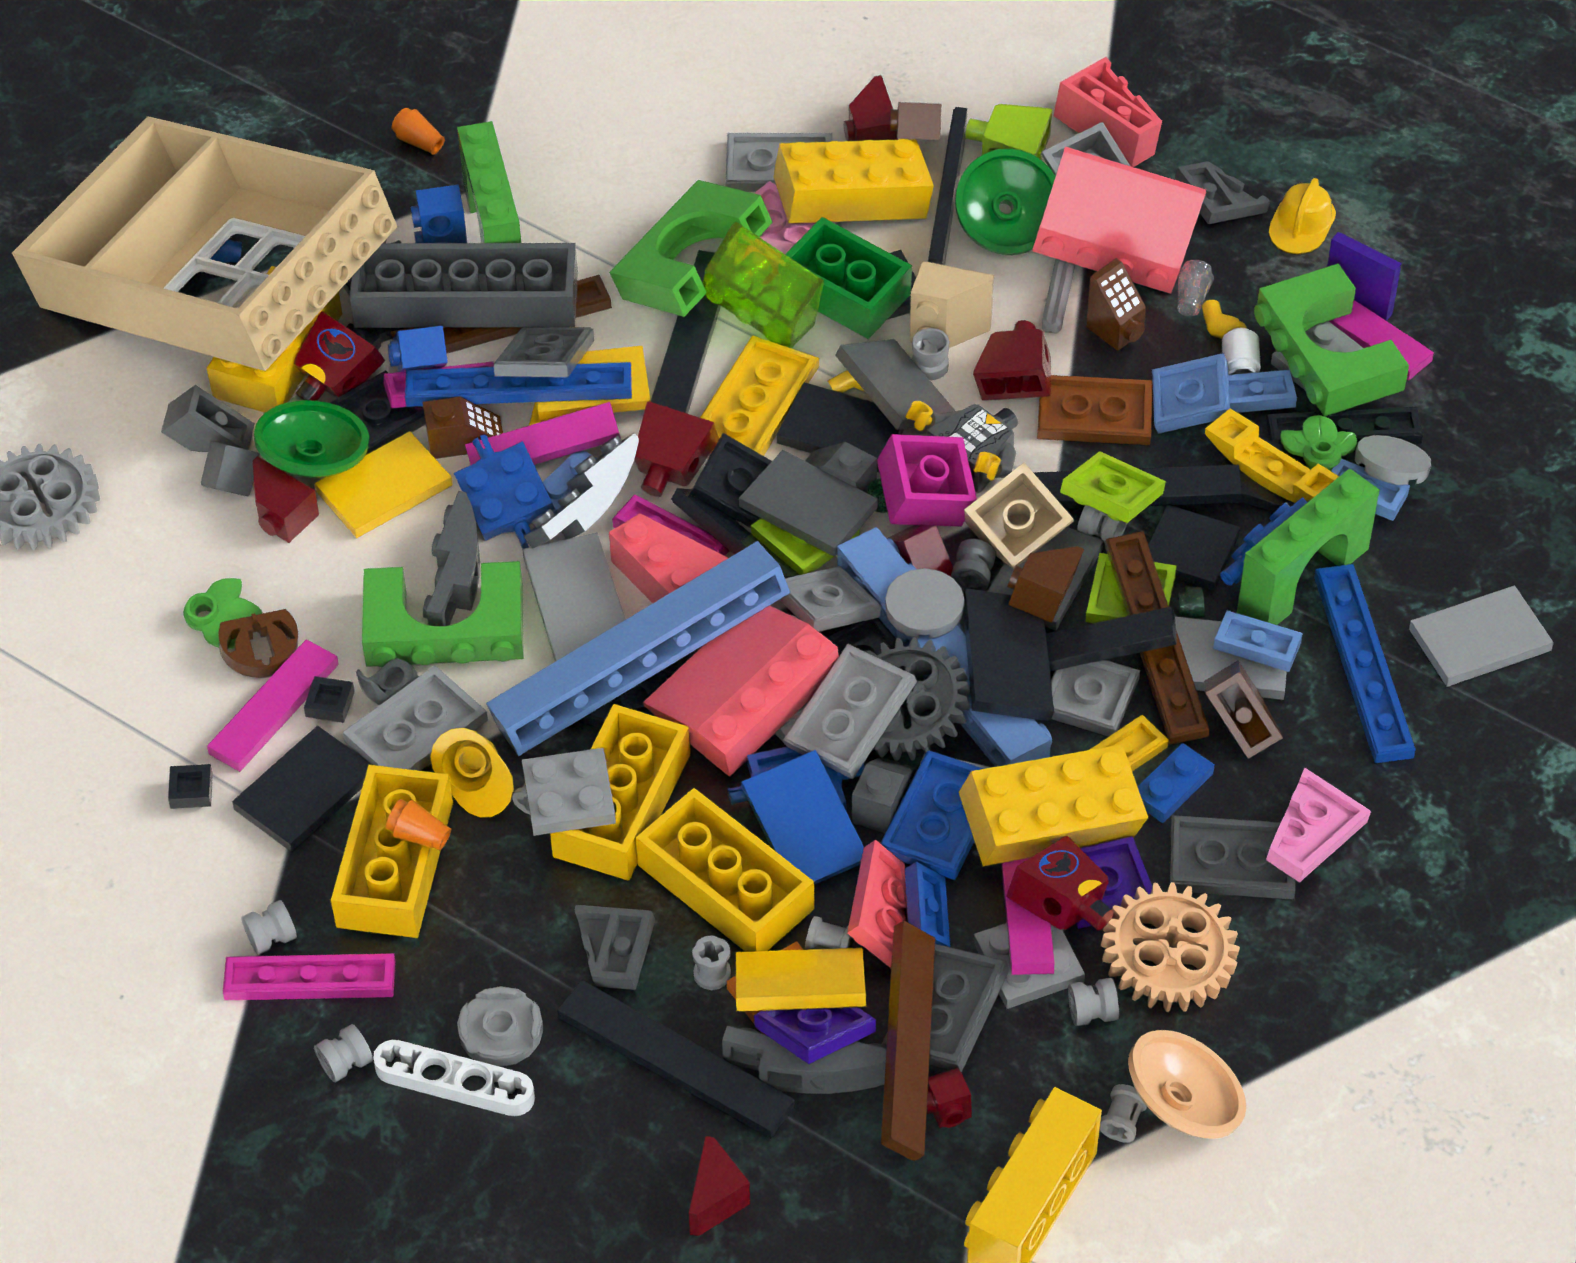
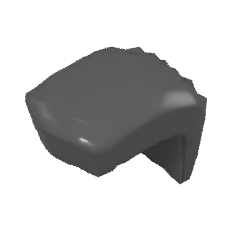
[356,658,419,705]

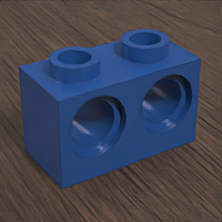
[411,184,467,243]
[388,325,448,372]

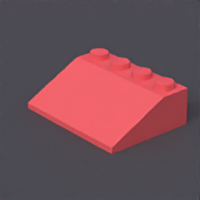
[1032,147,1206,294]
[643,605,839,777]

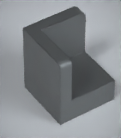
[201,441,260,496]

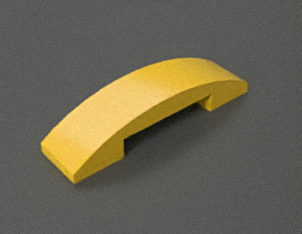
[1205,408,1339,503]

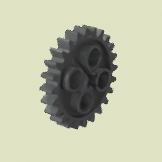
[866,637,971,761]

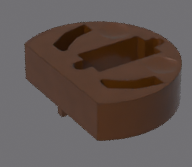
[218,609,298,678]

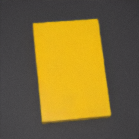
[537,345,651,421]
[314,431,453,538]
[736,948,866,1011]

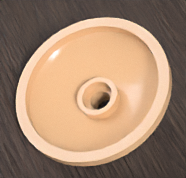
[1128,1030,1246,1139]

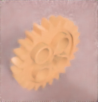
[1101,882,1240,1012]

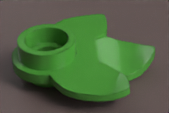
[1280,415,1357,471]
[183,578,263,649]

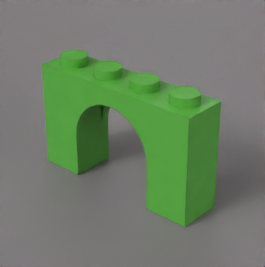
[457,121,521,243]
[609,180,773,317]
[1254,263,1409,416]
[1237,468,1380,625]
[362,561,524,667]

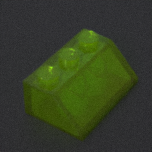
[703,222,824,348]

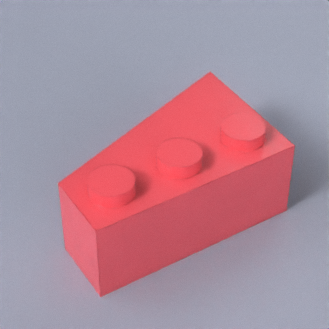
[1053,57,1162,167]
[609,513,728,603]

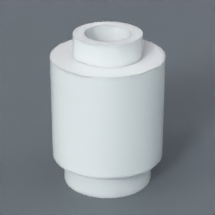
[1222,327,1261,375]

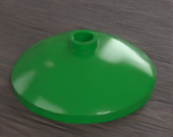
[955,149,1055,255]
[254,400,369,478]

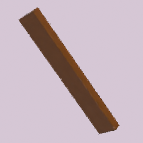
[391,275,612,353]
[1105,531,1209,745]
[881,920,935,1161]

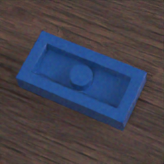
[1137,743,1215,823]
[905,862,950,947]

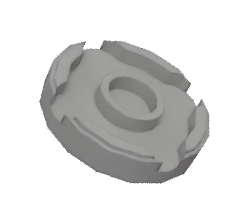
[1355,435,1431,485]
[885,568,964,638]
[457,986,543,1067]

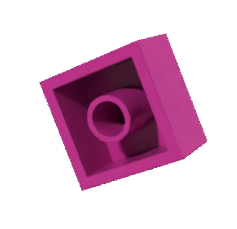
[877,434,977,527]

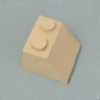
[910,261,994,348]
[964,462,1074,569]

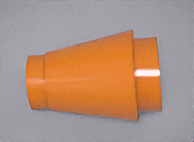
[391,108,445,155]
[386,799,451,851]

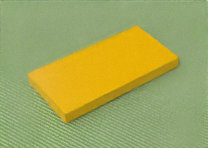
[700,335,819,456]

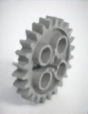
[0,444,100,550]

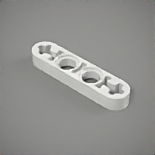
[373,1040,535,1116]

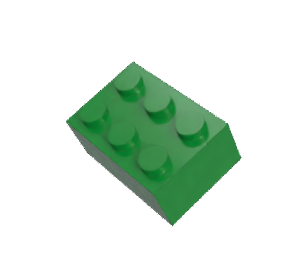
[779,217,912,340]

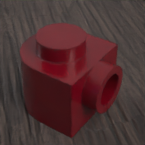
[926,1068,972,1128]

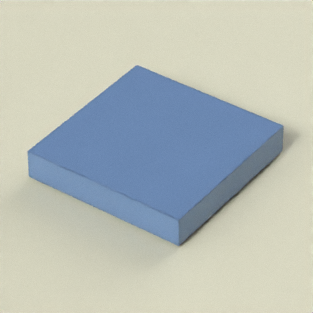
[1152,353,1230,434]

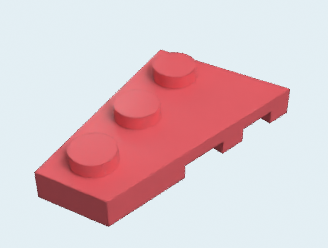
[847,840,907,968]

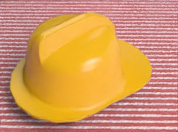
[1269,178,1336,254]
[430,728,514,818]

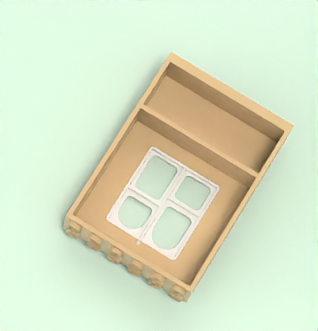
[12,116,397,371]

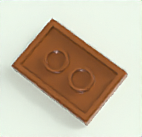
[1037,375,1152,445]

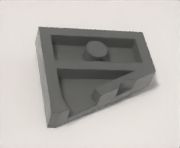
[1175,161,1270,224]
[574,905,656,990]

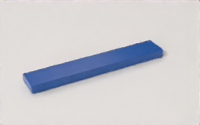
[405,362,632,407]
[1314,564,1416,763]

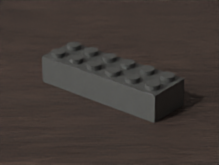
[350,243,578,328]

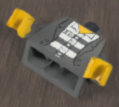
[905,401,1018,493]

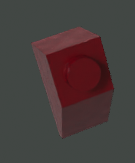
[843,75,898,141]
[252,456,319,543]

